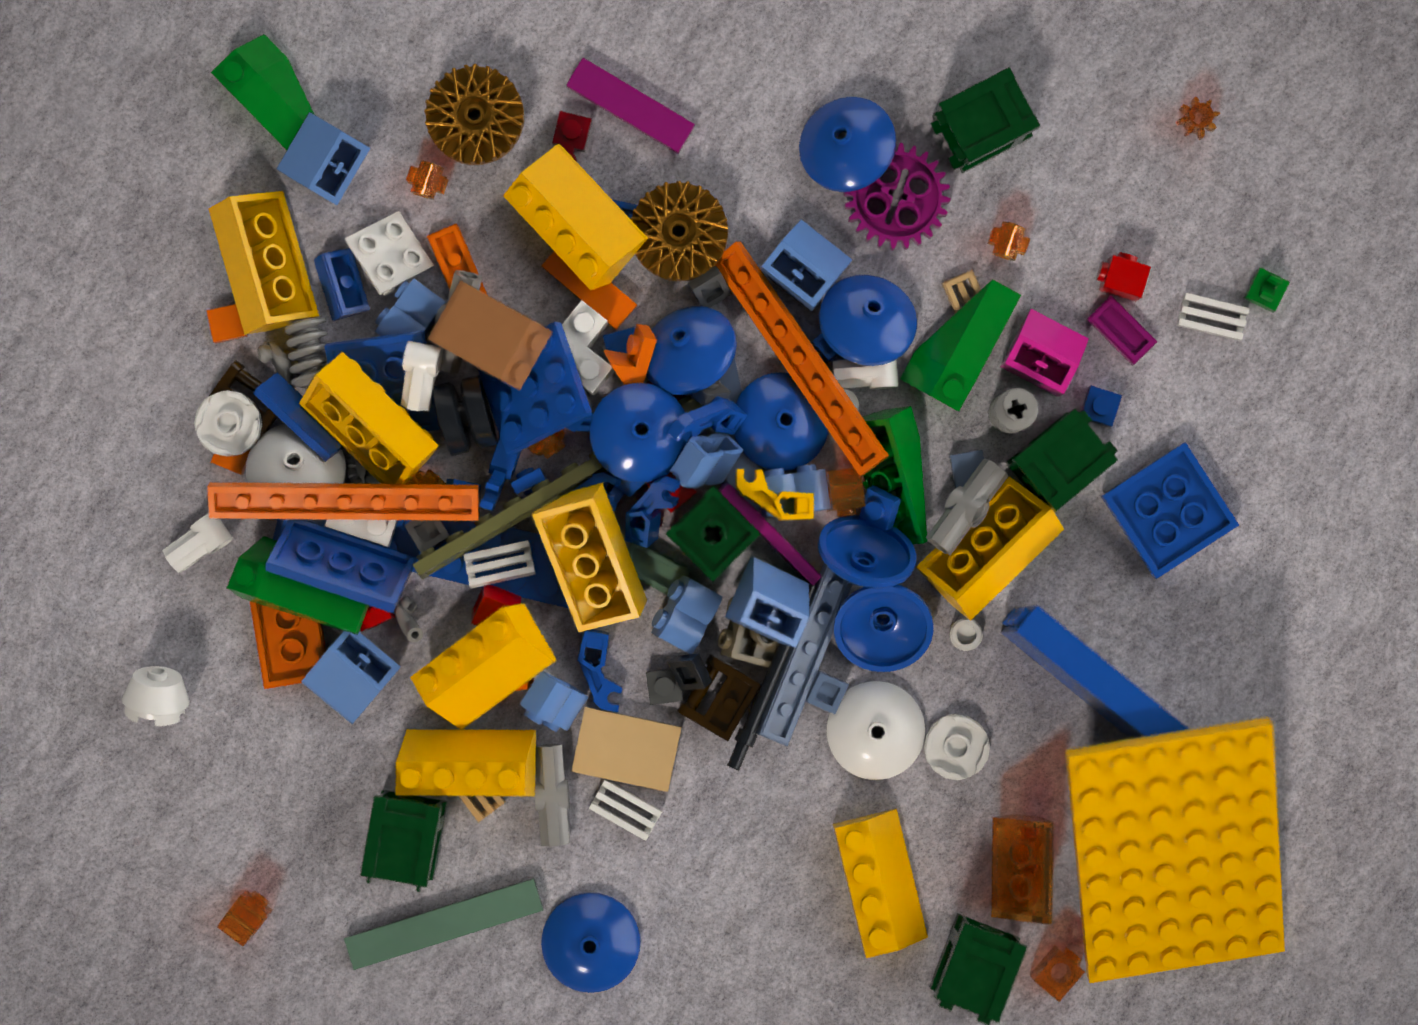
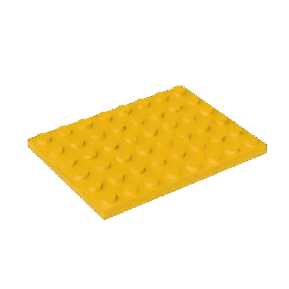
[1065,717,1285,983]

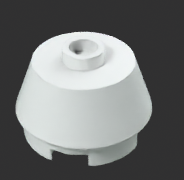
[122,666,190,726]

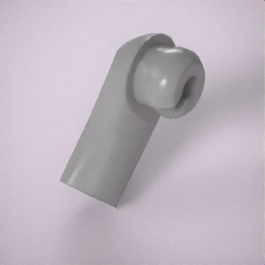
[257,342,293,386]
[394,596,423,642]

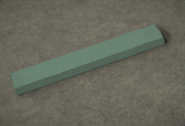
[344,878,544,970]

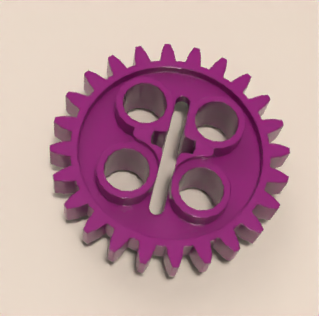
[843,143,951,251]

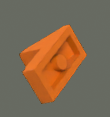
[604,324,657,385]

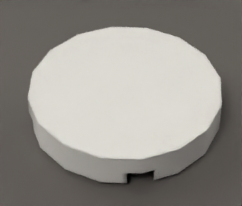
[194,390,262,457]
[923,714,990,780]

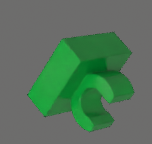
[1244,267,1290,313]

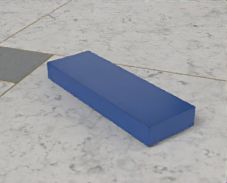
[253,372,344,462]

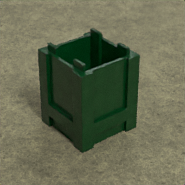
[930,67,1041,174]
[1005,408,1118,512]
[665,486,761,581]
[360,790,448,892]
[929,913,1028,1025]

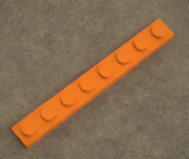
[715,241,889,476]
[207,482,479,521]

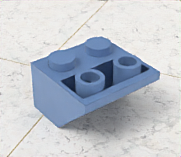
[276,112,370,205]
[761,220,852,312]
[724,556,809,648]
[301,631,401,724]

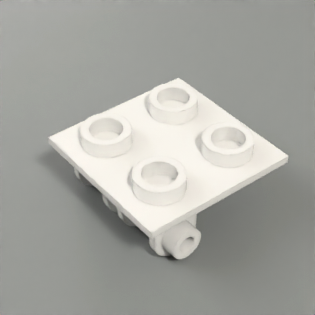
[344,211,434,296]

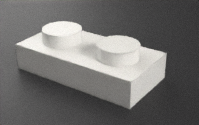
[325,519,398,547]

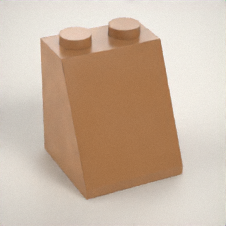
[428,280,552,390]

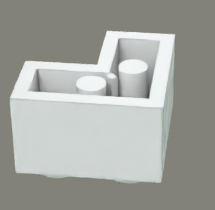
[562,300,614,396]

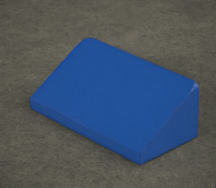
[314,248,370,321]

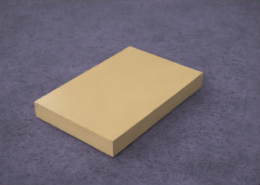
[571,706,682,792]

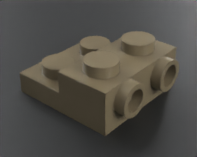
[718,596,779,668]

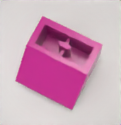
[1000,309,1089,397]

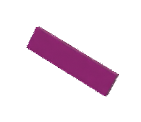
[566,58,695,154]
[718,483,821,585]

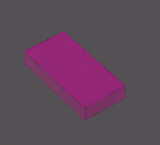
[1086,295,1157,366]

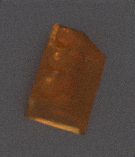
[991,814,1054,925]

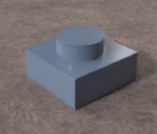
[806,670,849,714]

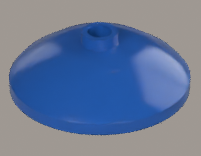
[799,97,897,192]
[819,275,917,366]
[646,306,737,395]
[734,372,829,471]
[590,383,687,483]
[818,515,917,588]
[834,585,934,672]
[541,893,640,993]

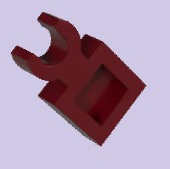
[552,111,592,162]

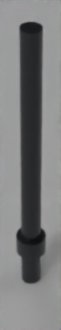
[727,584,817,771]

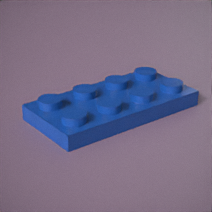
[265,519,416,613]

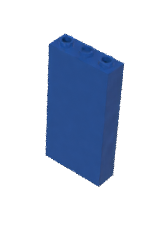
[1000,605,1190,739]

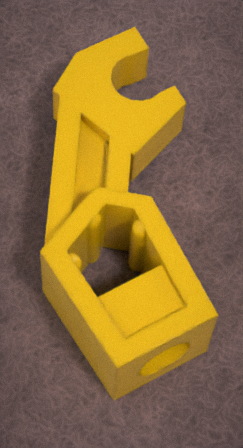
[735,469,814,521]

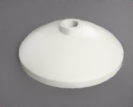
[246,424,346,483]
[826,681,925,780]

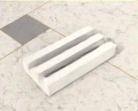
[1176,293,1250,341]
[463,540,536,589]
[589,779,662,841]

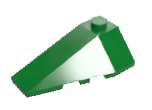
[211,34,315,150]
[900,279,1021,412]
[851,406,928,544]
[226,536,369,635]

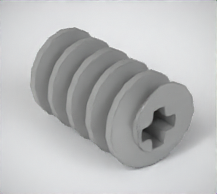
[285,318,328,388]
[988,388,1038,434]

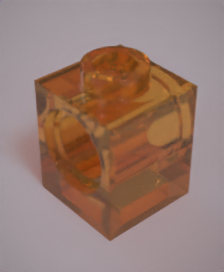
[826,468,866,517]
[217,891,273,947]
[1030,945,1085,1002]

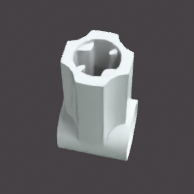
[401,341,443,411]
[832,360,899,390]
[162,513,234,573]

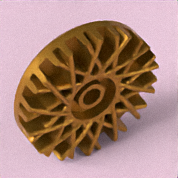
[424,64,524,165]
[631,181,728,281]

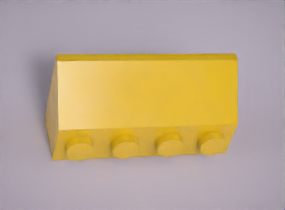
[503,144,648,290]
[208,191,319,335]
[299,352,439,484]
[916,476,1064,621]
[532,483,647,633]
[410,603,557,730]
[395,729,536,797]
[833,809,928,958]

